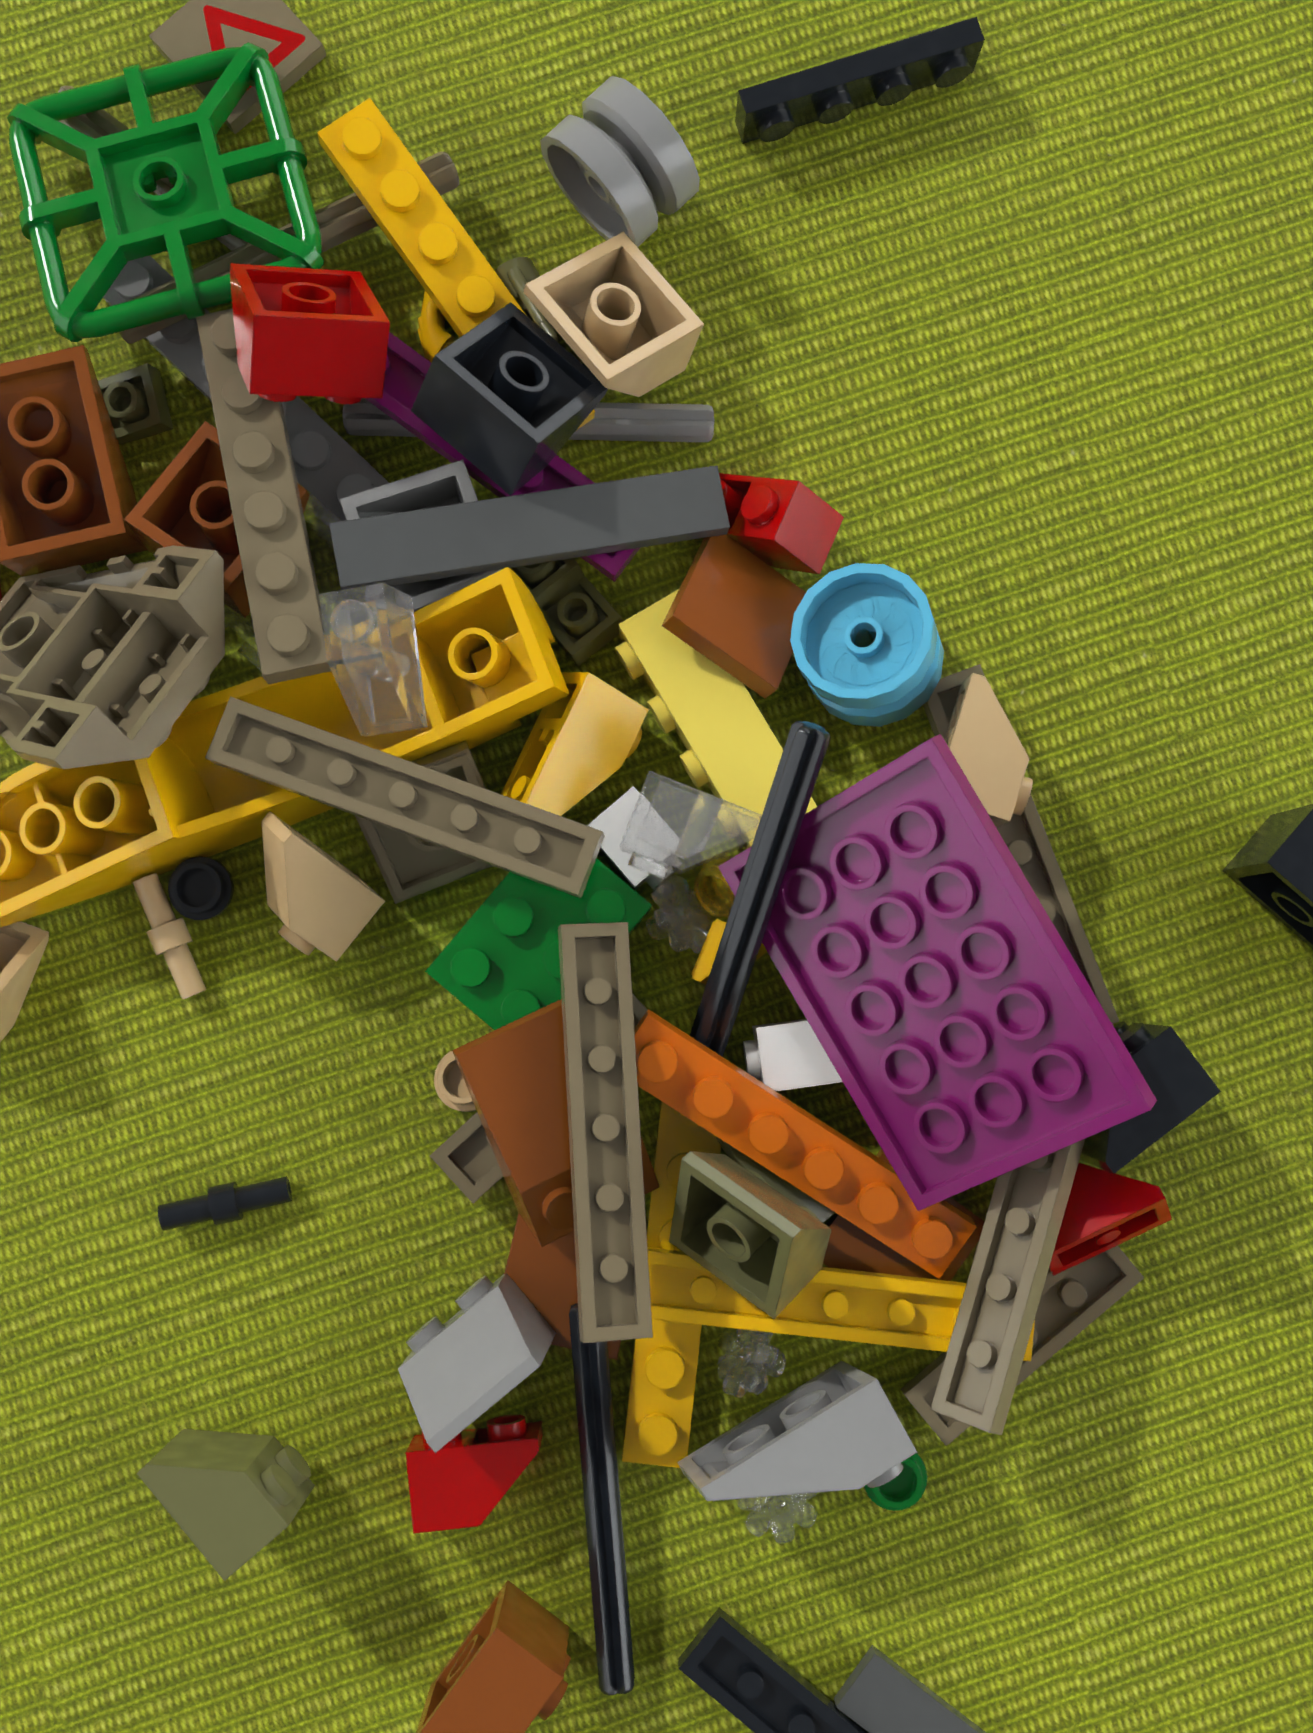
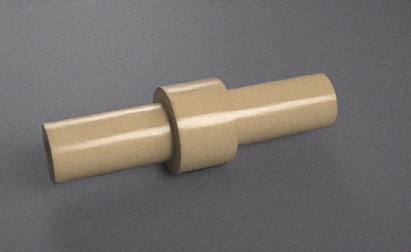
[133,873,206,1000]

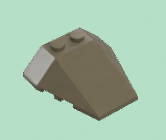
[0,545,225,769]

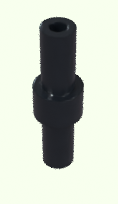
[158,1176,292,1231]

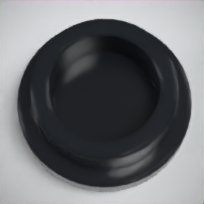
[168,857,234,920]

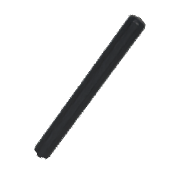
[690,721,830,1057]
[569,1303,635,1695]

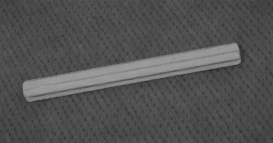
[342,398,714,442]

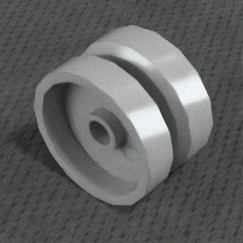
[540,76,700,247]

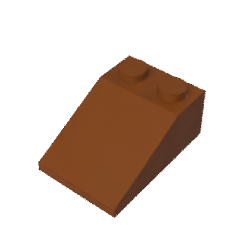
[0,345,147,577]
[452,999,660,1247]

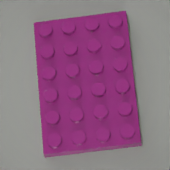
[718,734,1157,1211]

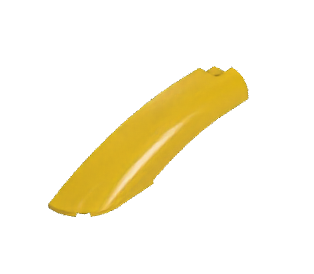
[0,567,570,927]

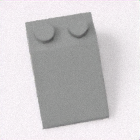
[677,1361,917,1501]

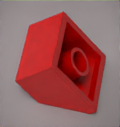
[230,263,390,404]

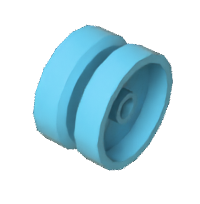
[790,563,944,727]

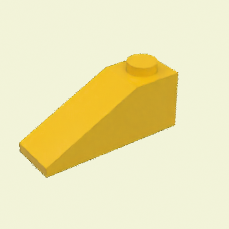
[501,672,649,816]

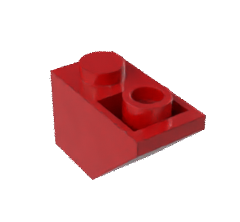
[719,473,844,574]
[406,1415,543,1534]

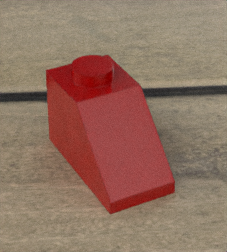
[1049,1163,1172,1276]

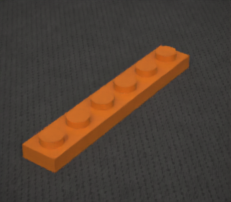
[634,1009,977,1279]

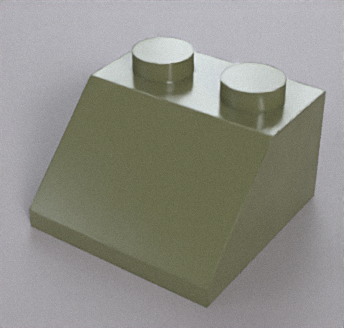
[669,1151,832,1319]
[137,1429,315,1581]

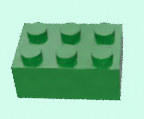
[425,858,652,1030]

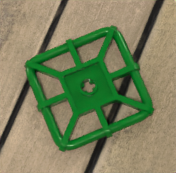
[7,42,324,342]

